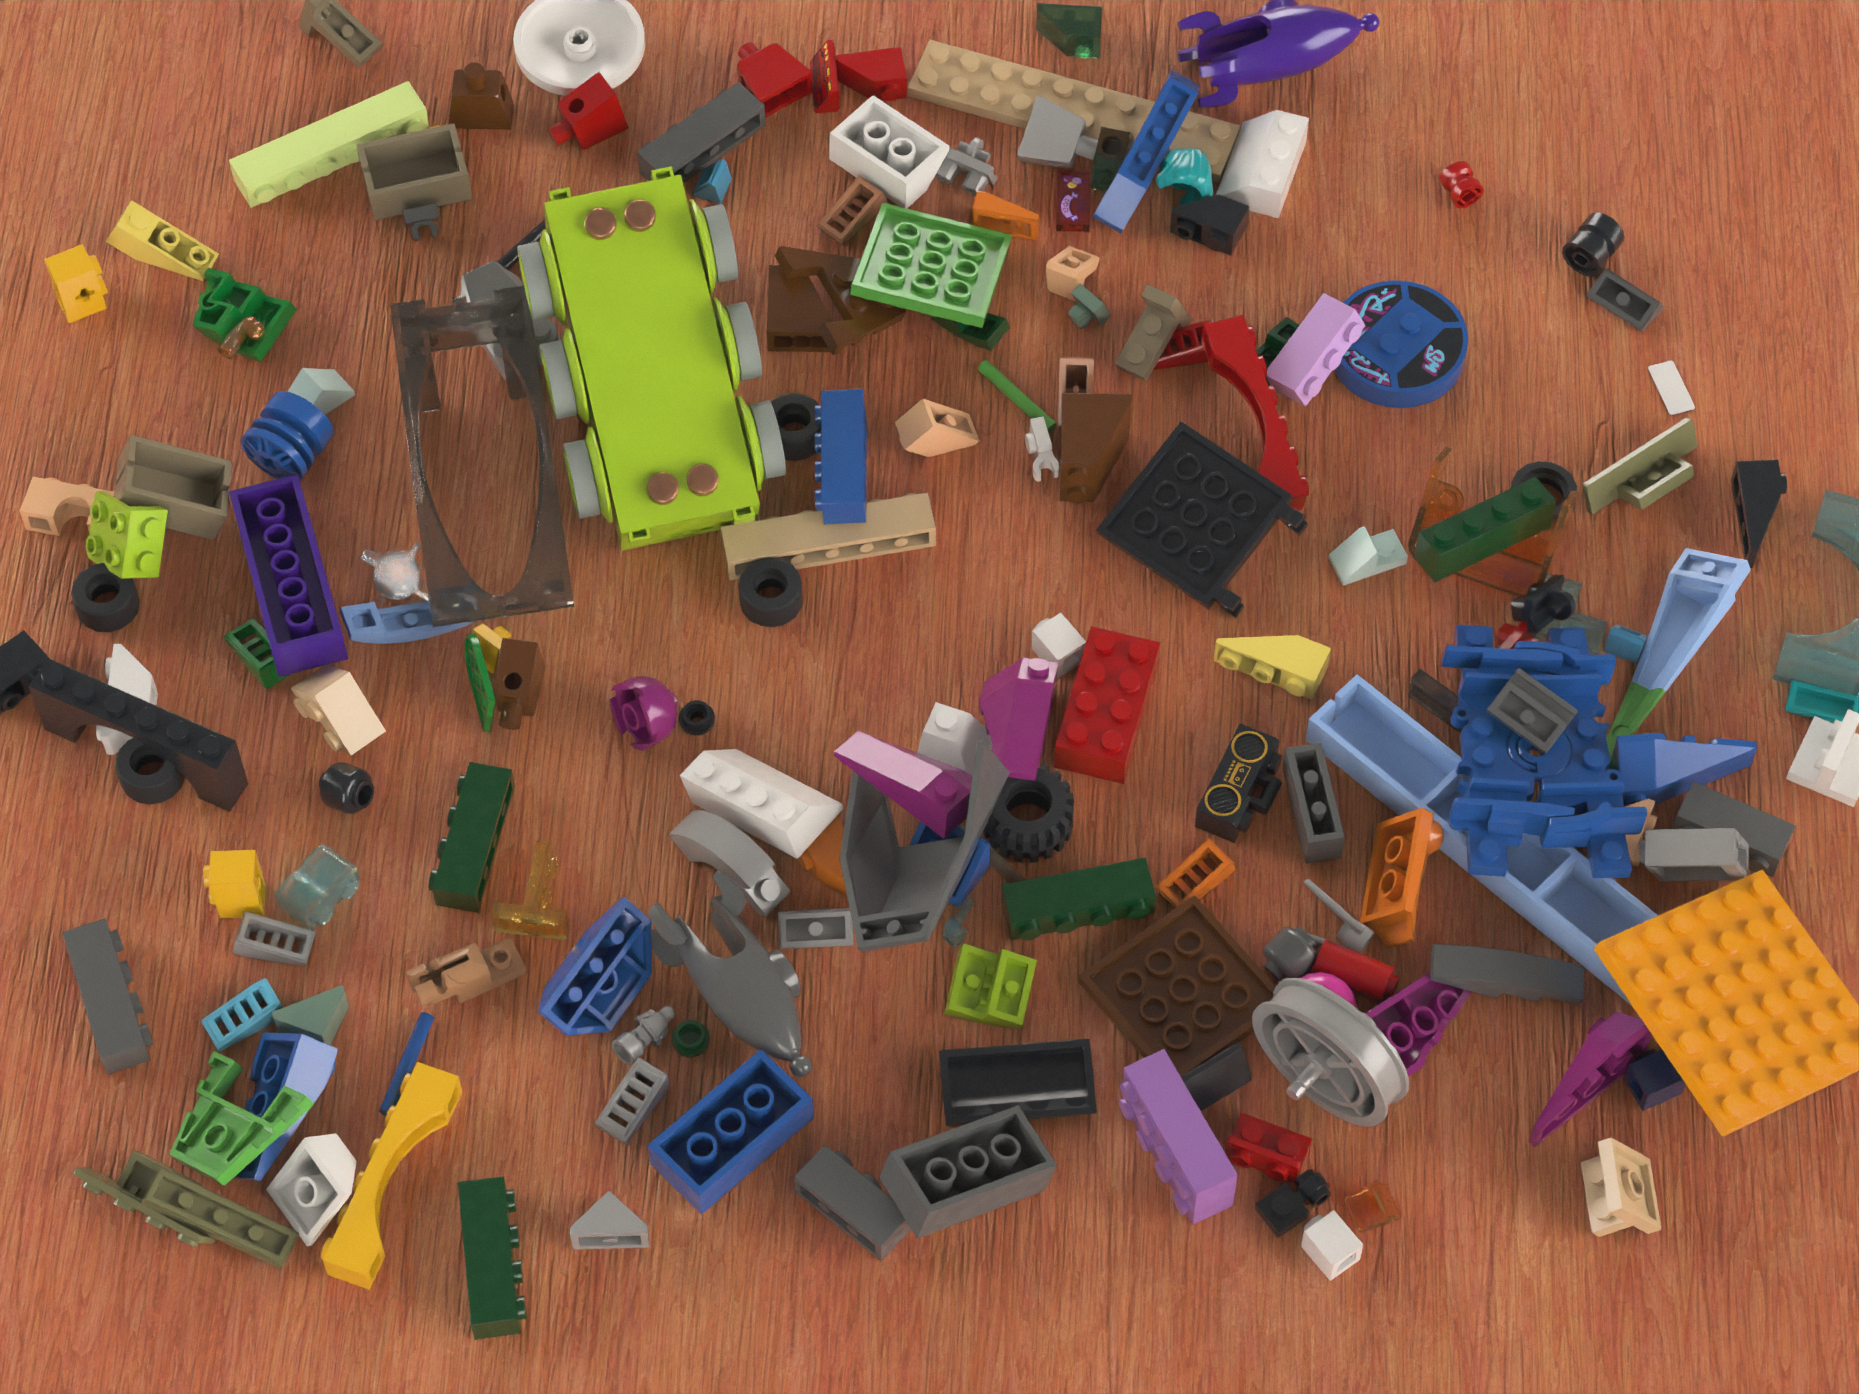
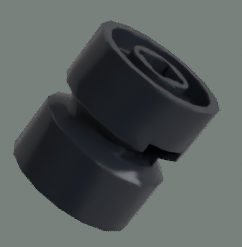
[1562,212,1625,276]

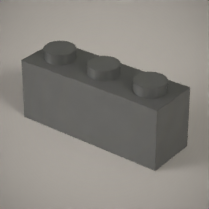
[1282,743,1345,864]
[1672,781,1796,877]
[794,1145,911,1262]

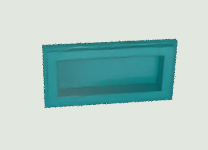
[1785,680,1859,724]

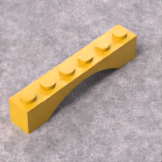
[321,1062,463,1290]

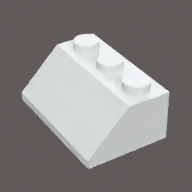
[829,95,949,208]
[1216,110,1309,218]

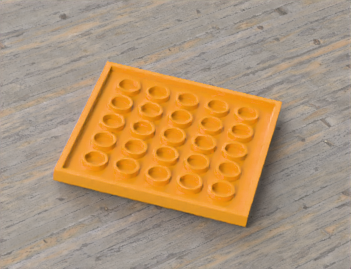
[1594,869,1859,1137]

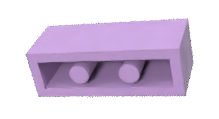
[1265,293,1365,407]

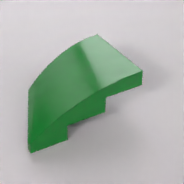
[193,268,297,362]

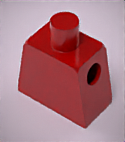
[737,42,812,118]
[547,72,629,150]

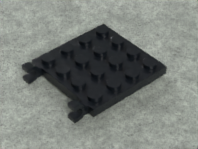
[1096,422,1308,618]

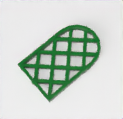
[464,634,495,732]

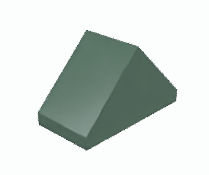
[271,985,349,1045]

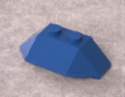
[538,897,652,1036]

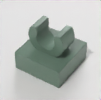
[1068,283,1111,329]

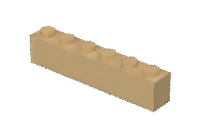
[720,493,936,581]

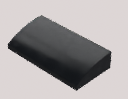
[939,1038,1097,1126]

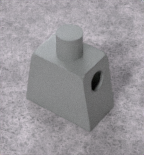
[1017,95,1098,169]

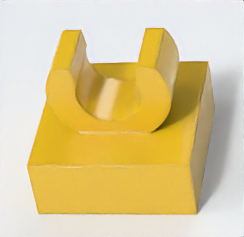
[472,623,511,674]

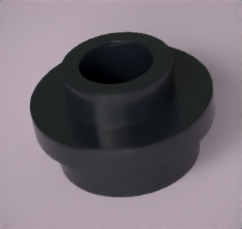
[679,700,715,736]

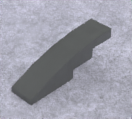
[1430,944,1584,1005]

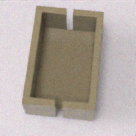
[356,123,472,221]
[114,435,232,540]

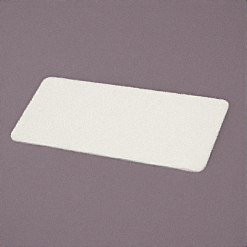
[1648,361,1695,415]

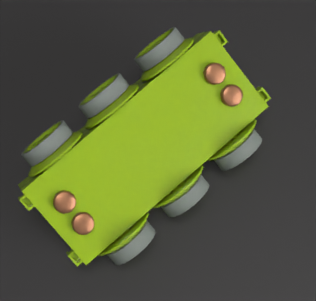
[517,166,786,551]

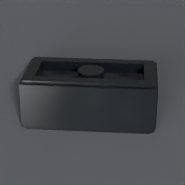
[1181,1043,1251,1111]

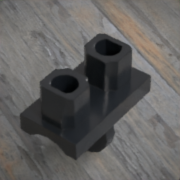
[1511,574,1576,633]

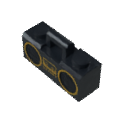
[1195,724,1283,843]

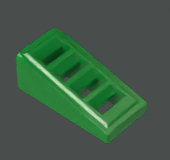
[224,618,291,689]

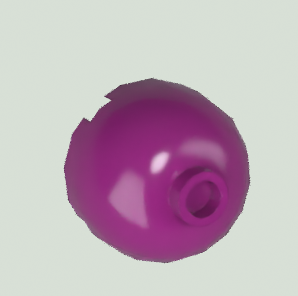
[610,676,678,751]

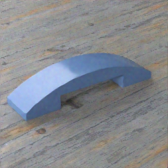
[339,585,486,644]

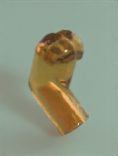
[217,316,264,359]

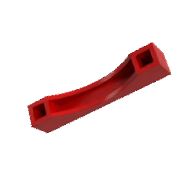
[1201,315,1309,511]

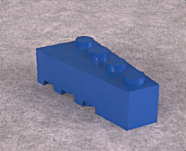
[815,389,868,525]

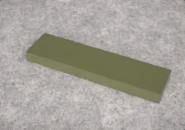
[141,1167,299,1270]

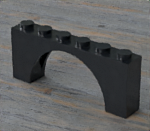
[29,658,248,812]

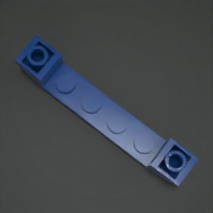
[1092,70,1200,233]

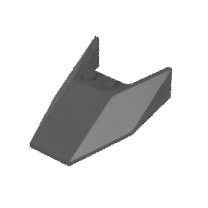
[839,741,1010,952]

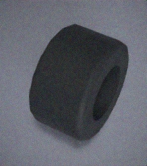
[771,393,821,461]
[738,557,803,627]
[71,563,140,632]
[115,738,185,805]

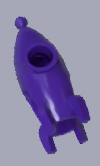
[1177,0,1380,108]

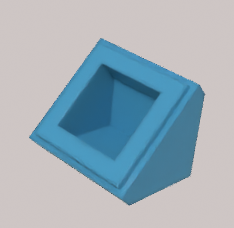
[693,159,732,204]
[1603,624,1648,664]

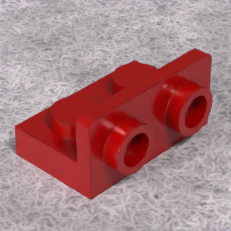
[1225,1112,1312,1183]

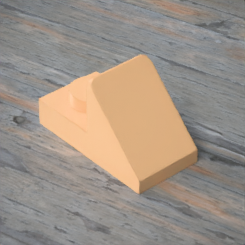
[1046,246,1100,301]

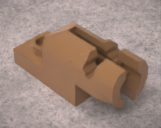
[406,938,527,1007]

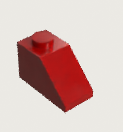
[836,47,907,101]

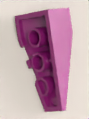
[1365,972,1471,1077]
[1529,1012,1652,1147]

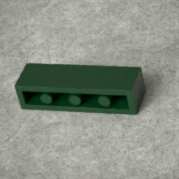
[1414,477,1556,582]
[428,762,515,913]
[1001,857,1156,940]
[458,1176,527,1340]

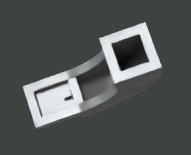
[668,810,791,916]

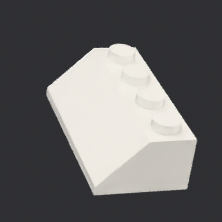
[680,749,844,859]

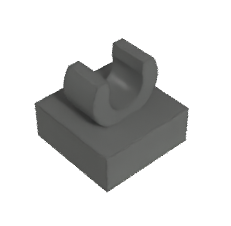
[403,203,439,241]

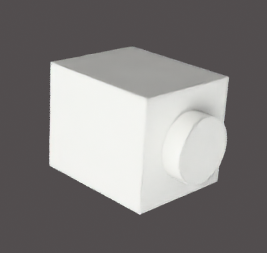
[1032,613,1086,678]
[1301,1210,1363,1281]

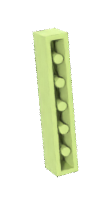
[229,81,429,208]

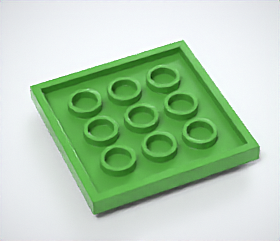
[850,202,1012,328]

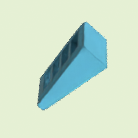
[201,978,283,1052]

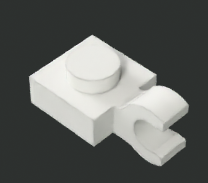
[1025,416,1059,482]

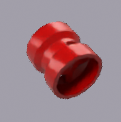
[1439,161,1484,208]

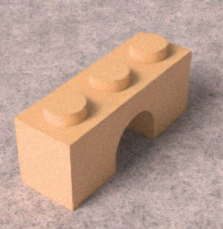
[20,477,115,536]

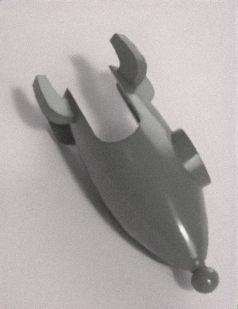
[648,870,812,1077]

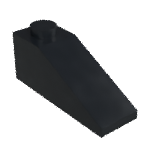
[1731,460,1787,568]

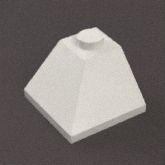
[917,702,992,777]
[266,1133,357,1246]

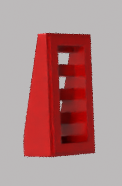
[1153,320,1212,370]

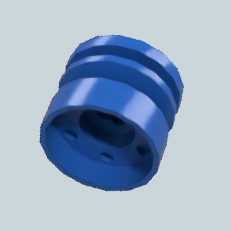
[240,391,334,481]

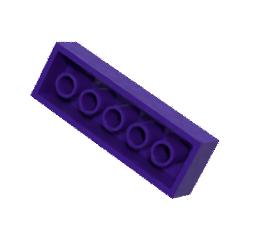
[229,474,348,677]

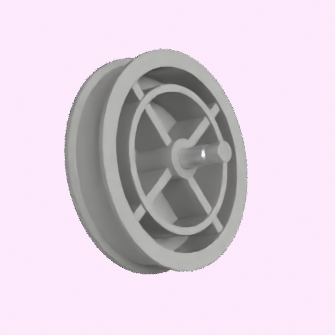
[1252,978,1409,1127]

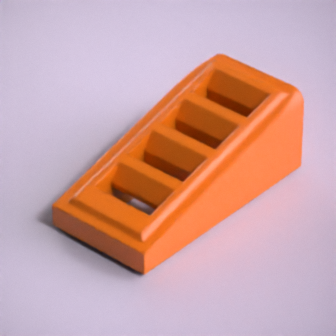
[972,190,1040,241]
[1155,838,1236,908]

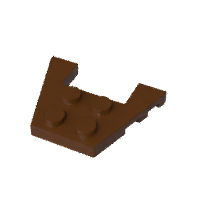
[775,246,907,355]

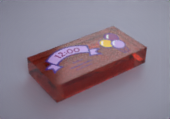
[1056,171,1090,232]

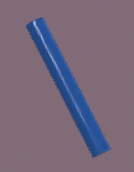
[379,1012,434,1116]

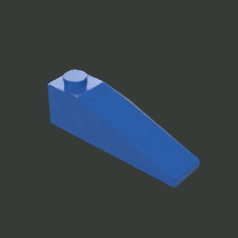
[1608,733,1757,807]
[235,1032,338,1181]

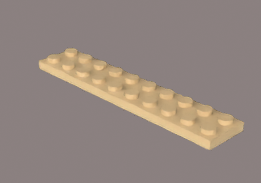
[908,39,1241,183]

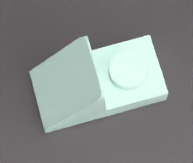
[1328,526,1408,586]

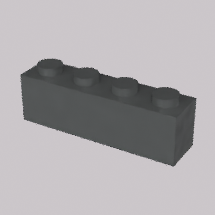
[637,82,766,183]
[62,918,153,1074]

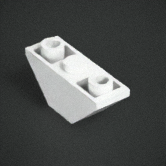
[96,644,158,755]

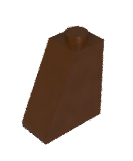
[766,265,832,352]

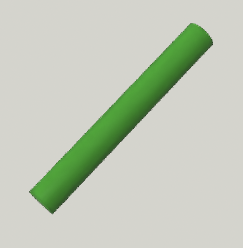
[978,360,1057,434]

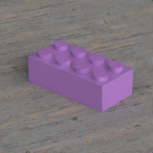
[1119,1049,1237,1225]

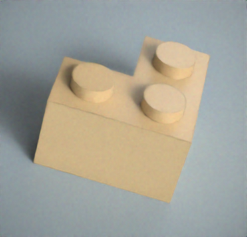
[291,665,386,755]

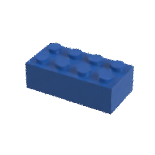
[648,1049,814,1215]

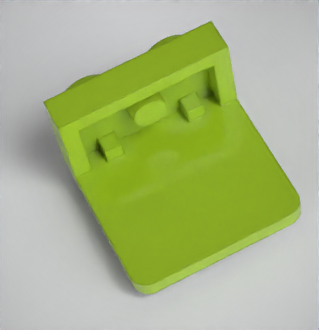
[86,491,168,579]

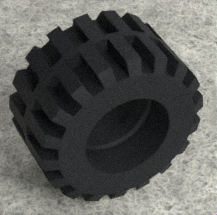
[983,764,1074,863]

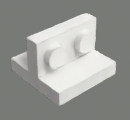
[1786,709,1859,807]

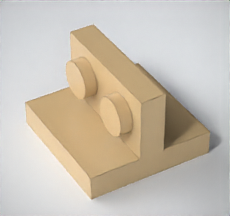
[1581,1137,1662,1237]

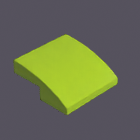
[944,943,1037,1028]

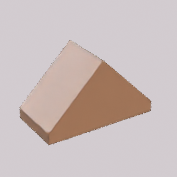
[1058,357,1094,426]

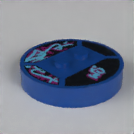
[1334,280,1468,408]

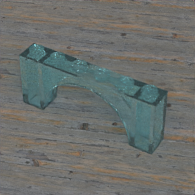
[1773,490,1859,696]

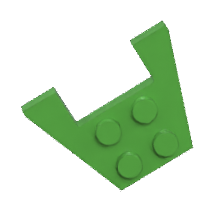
[169,1051,314,1186]

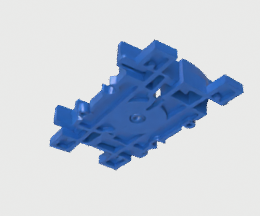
[1441,625,1647,878]

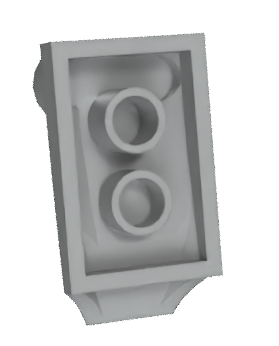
[458,260,562,381]

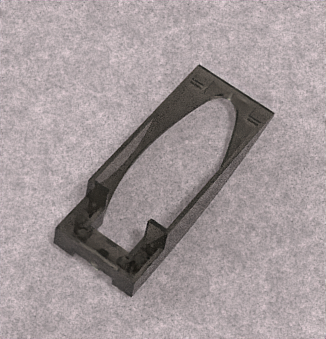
[390,286,574,627]

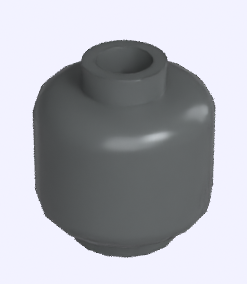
[1263,926,1319,981]

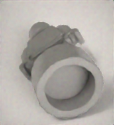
[611,1006,675,1065]

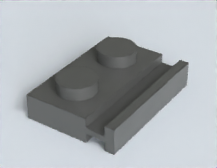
[1486,667,1578,755]

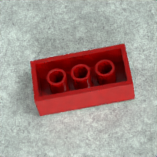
[1054,626,1161,784]

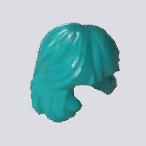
[1156,148,1213,205]

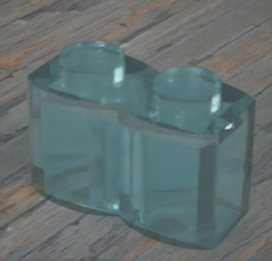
[274,843,360,930]

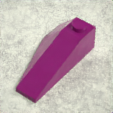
[979,658,1058,781]
[834,731,972,838]

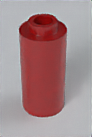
[1312,940,1400,1002]

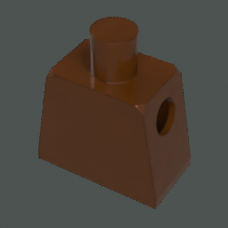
[448,62,514,130]
[493,638,545,730]

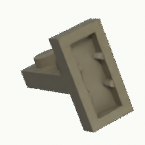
[299,0,383,68]
[1114,284,1192,382]

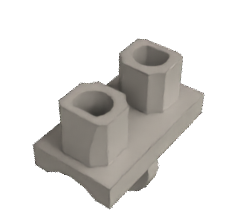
[935,137,998,196]

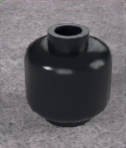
[319,762,374,814]

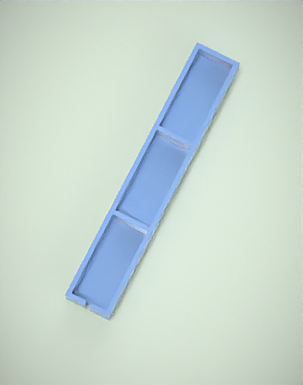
[1306,674,1658,1007]

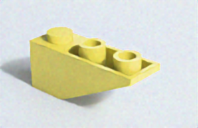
[106,200,219,281]
[1214,635,1331,700]

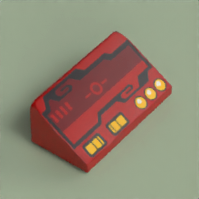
[810,40,840,113]

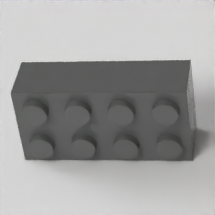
[879,1105,1057,1238]

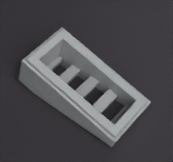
[232,911,316,967]
[595,1058,670,1145]

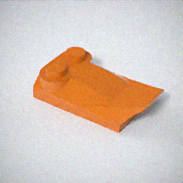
[1360,808,1444,948]

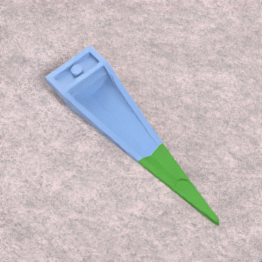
[1606,548,1751,761]

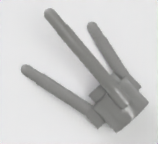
[1304,879,1375,954]

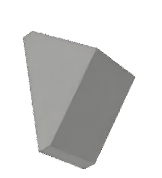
[570,1191,650,1250]

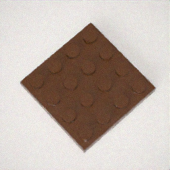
[1078,895,1276,1077]

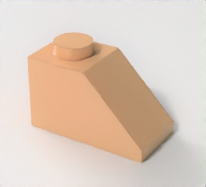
[895,399,980,457]

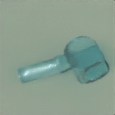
[942,898,974,947]

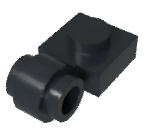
[1255,1169,1331,1238]

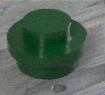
[672,1020,710,1057]

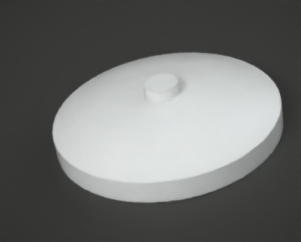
[513,0,645,96]

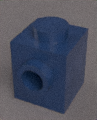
[1624,1049,1686,1111]

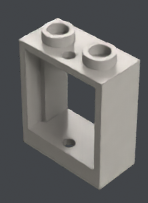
[1639,828,1749,882]

